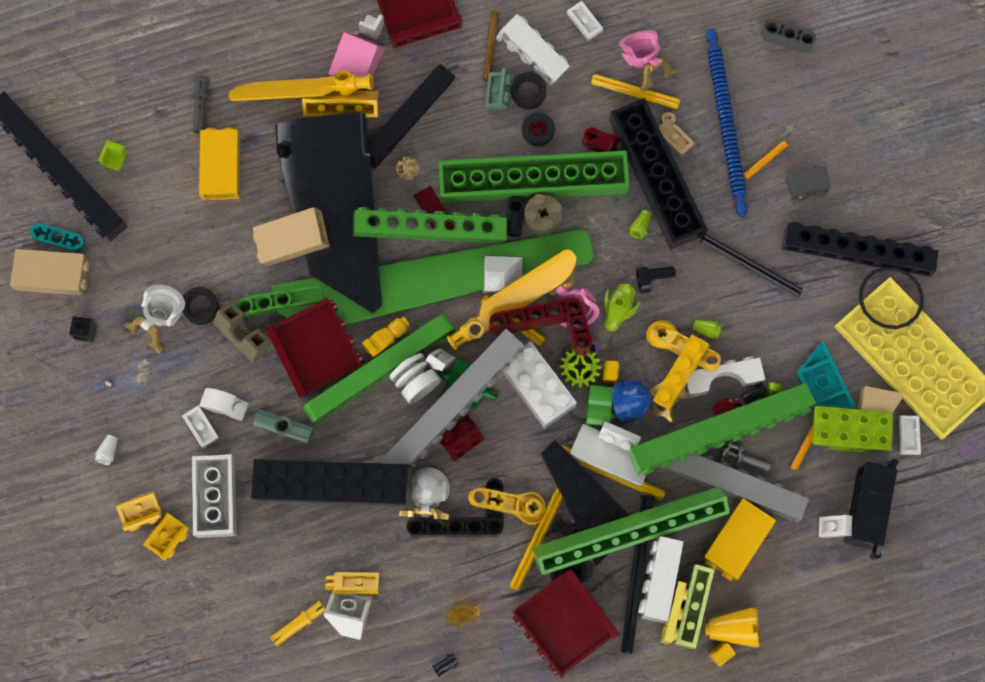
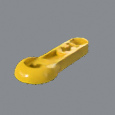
[646,320,721,371]
[468,488,546,525]

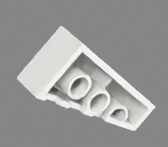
[495,14,569,85]

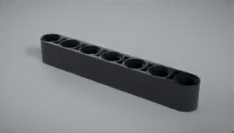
[368,64,455,169]

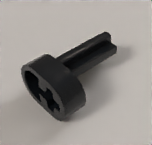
[636,266,676,293]

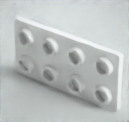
[570,421,646,486]

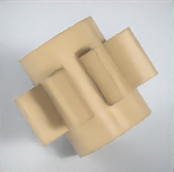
[396,156,419,180]

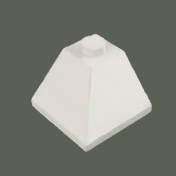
[483,256,523,294]
[324,592,372,640]

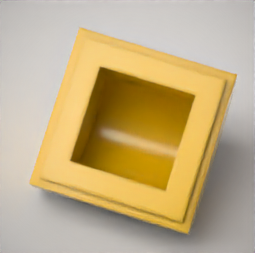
[602,361,620,384]
[708,642,735,667]

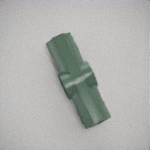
[253,409,314,444]

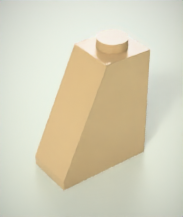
[858,386,904,413]

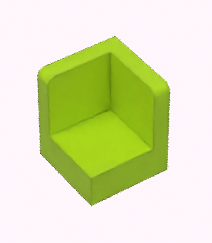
[98,140,128,172]

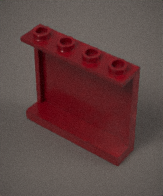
[377,0,462,49]
[265,297,364,398]
[512,568,620,678]

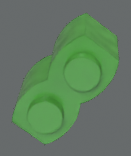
[585,385,615,427]

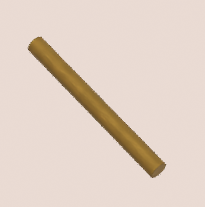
[483,11,499,81]

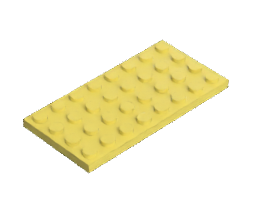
[834,277,985,440]

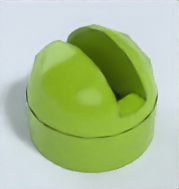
[767,382,783,396]

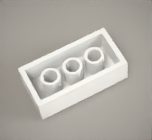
[504,341,577,429]
[192,454,237,538]
[638,536,684,623]

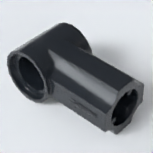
[507,197,525,237]

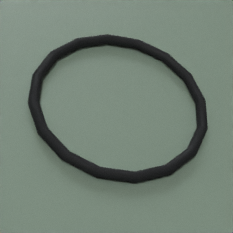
[859,266,924,329]

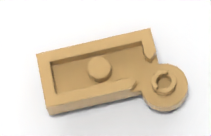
[658,112,695,157]

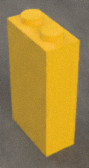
[199,127,240,200]
[702,498,776,581]

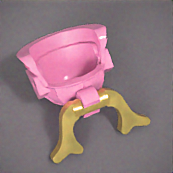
[619,30,678,92]
[548,262,599,328]

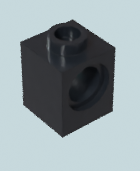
[69,316,97,343]

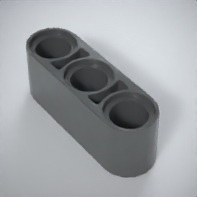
[761,19,816,53]

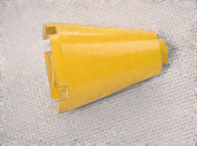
[705,607,760,648]

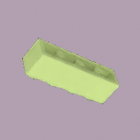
[673,564,715,649]

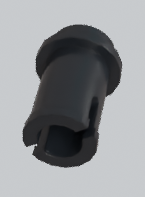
[741,383,767,404]
[553,519,578,537]
[432,653,459,677]

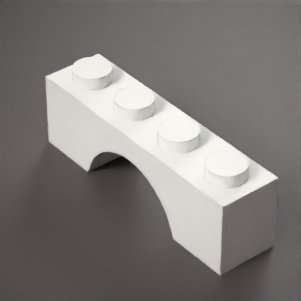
[686,356,765,398]

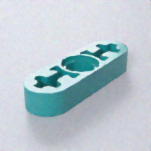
[30,223,85,252]

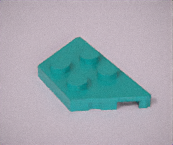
[796,341,857,409]

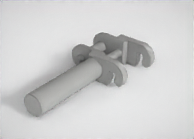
[720,440,771,471]

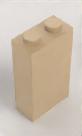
[253,207,330,266]
[10,249,90,296]

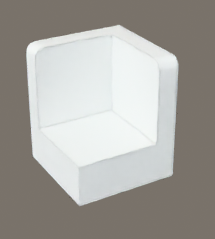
[359,15,384,40]

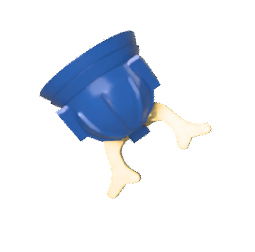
[612,375,674,423]

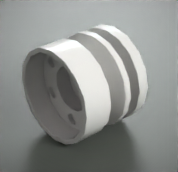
[389,353,441,404]

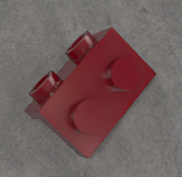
[439,415,484,461]

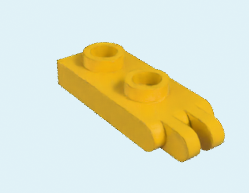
[325,572,380,594]

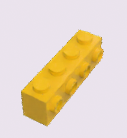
[302,91,379,117]

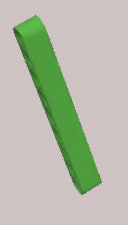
[303,313,456,424]

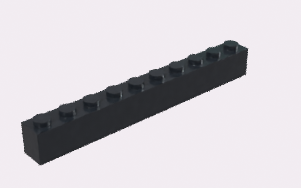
[0,91,128,242]

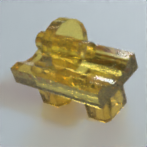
[445,602,481,628]

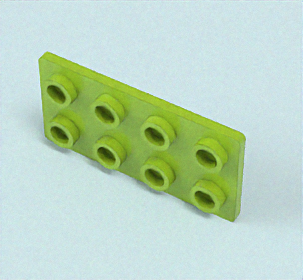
[813,406,893,453]

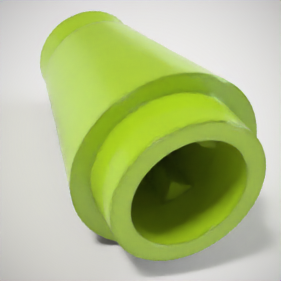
[629,210,652,239]
[693,319,723,339]

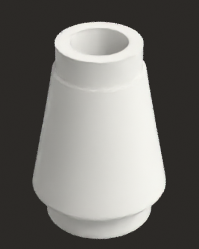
[95,435,118,465]

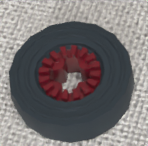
[522,113,555,147]

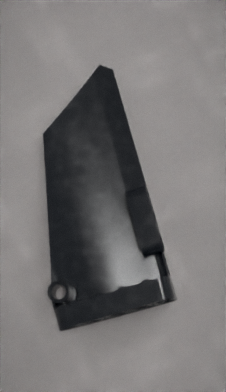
[275,112,382,314]

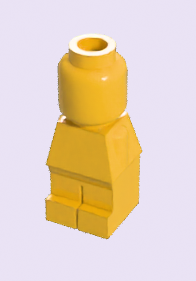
[362,317,410,359]

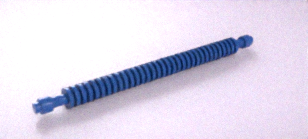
[706,28,748,218]

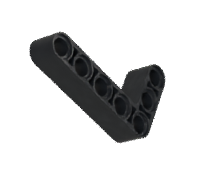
[406,478,504,537]

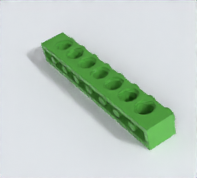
[353,207,507,244]

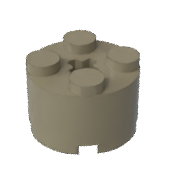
[524,194,562,237]

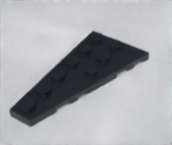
[540,440,630,566]

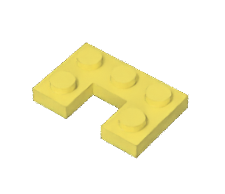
[660,581,688,644]

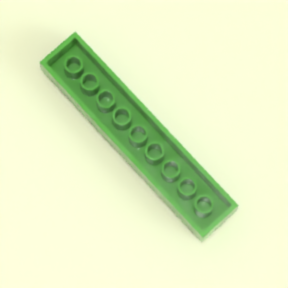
[439,151,629,204]

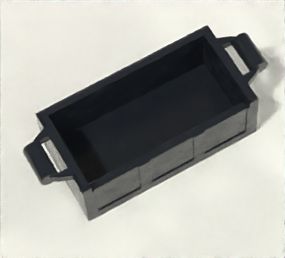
[844,459,898,560]

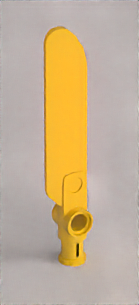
[228,70,374,101]
[446,249,576,350]

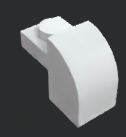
[199,388,248,421]

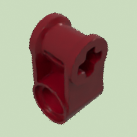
[582,127,619,152]

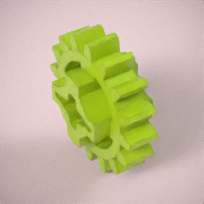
[560,348,602,388]

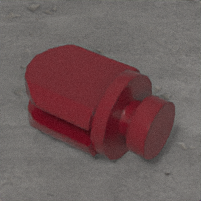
[712,396,742,416]

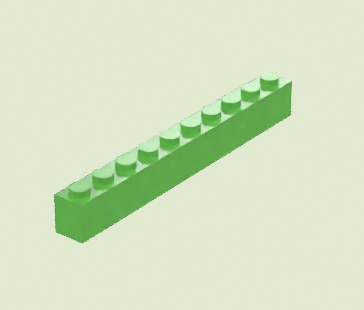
[628,383,816,475]
[532,487,730,575]

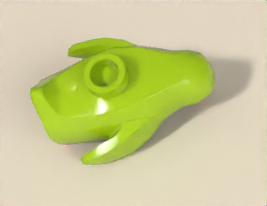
[603,284,641,332]

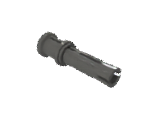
[192,76,210,134]

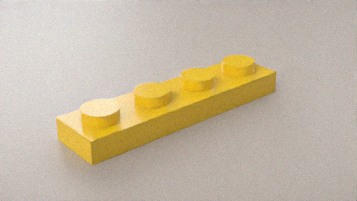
[652,335,710,411]

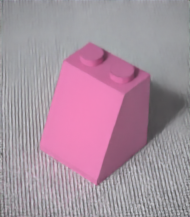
[328,32,386,90]

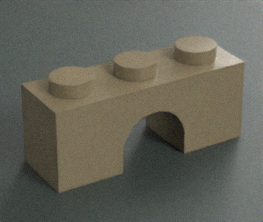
[213,302,271,363]

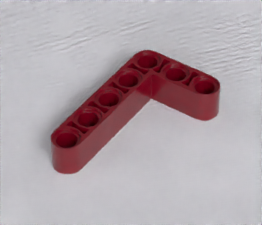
[489,298,592,356]

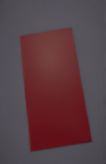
[413,186,453,230]

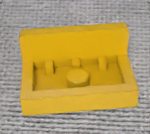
[116,491,162,531]
[143,512,189,561]

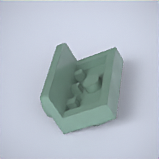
[485,68,513,110]

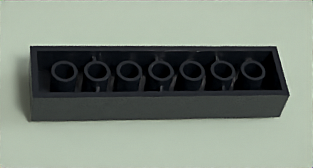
[609,98,708,250]
[251,459,413,506]

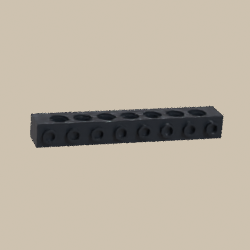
[782,222,939,277]

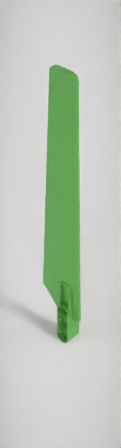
[236,229,593,325]

